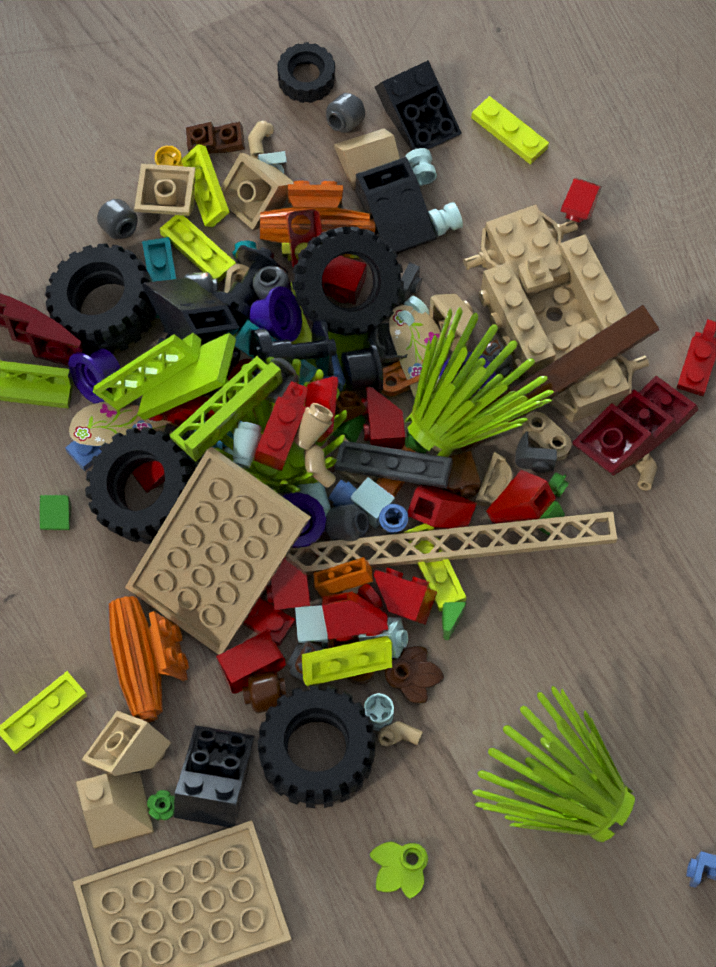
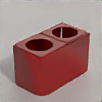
[286,209,322,268]
[216,630,286,694]

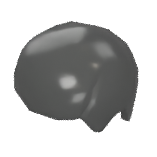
[368,322,408,364]

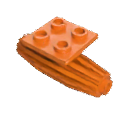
[260,180,375,243]
[109,596,189,723]

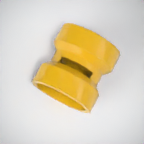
[154,145,183,166]

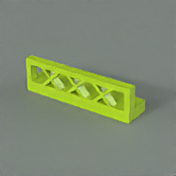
[93,333,201,410]
[170,356,283,462]
[0,361,74,409]

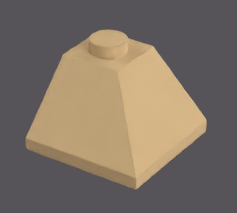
[221,153,293,230]
[429,294,473,353]
[81,711,171,776]
[76,773,154,849]

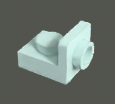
[358,617,408,658]

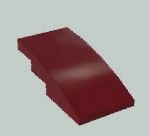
[0,293,84,367]
[572,376,699,476]

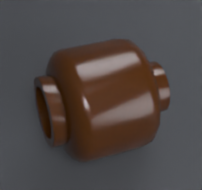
[242,671,287,713]

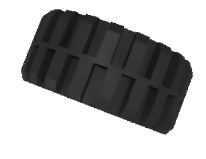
[292,227,404,336]
[45,243,157,354]
[85,427,198,544]
[258,684,375,808]

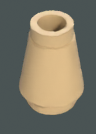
[294,403,333,450]

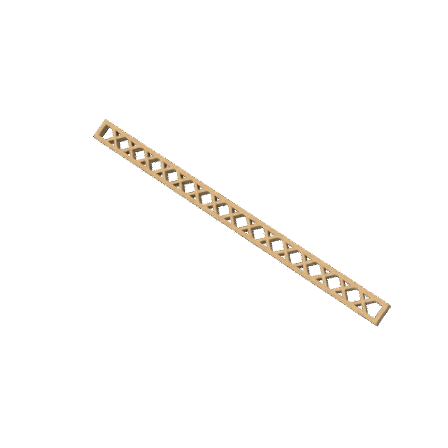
[286,512,617,575]

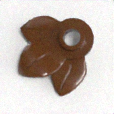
[385,646,444,703]

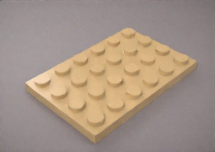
[125,447,311,655]
[73,820,292,967]

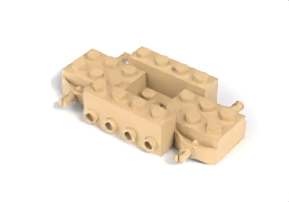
[463,204,649,423]

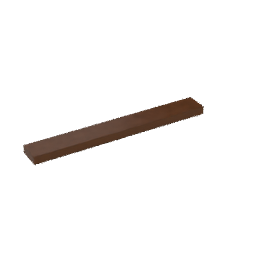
[461,305,659,453]

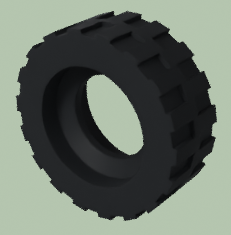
[277,42,335,103]

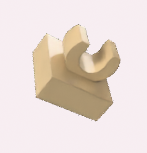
[517,257,554,294]

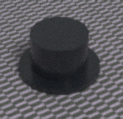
[341,339,383,394]

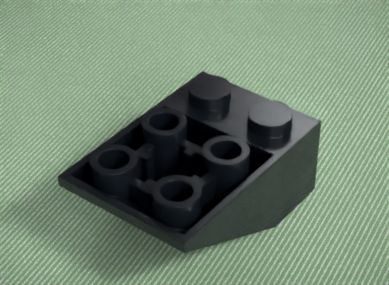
[375,60,462,150]
[356,157,437,253]
[142,278,239,346]
[174,725,254,828]

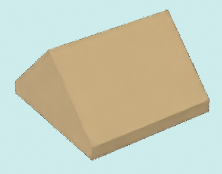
[334,128,400,190]
[134,164,196,216]

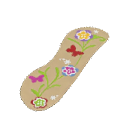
[389,305,442,452]
[69,395,211,446]

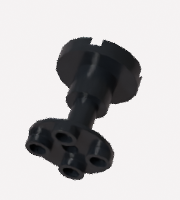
[212,245,288,333]
[249,320,337,378]

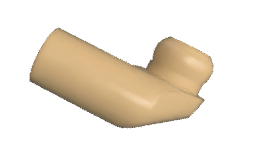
[248,121,274,159]
[304,444,336,488]
[634,453,657,491]
[378,721,423,747]

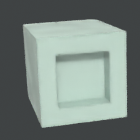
[351,477,395,529]
[295,605,328,648]

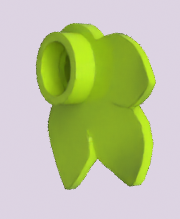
[370,841,428,899]

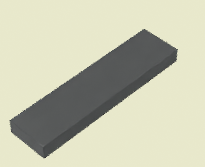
[334,441,453,489]

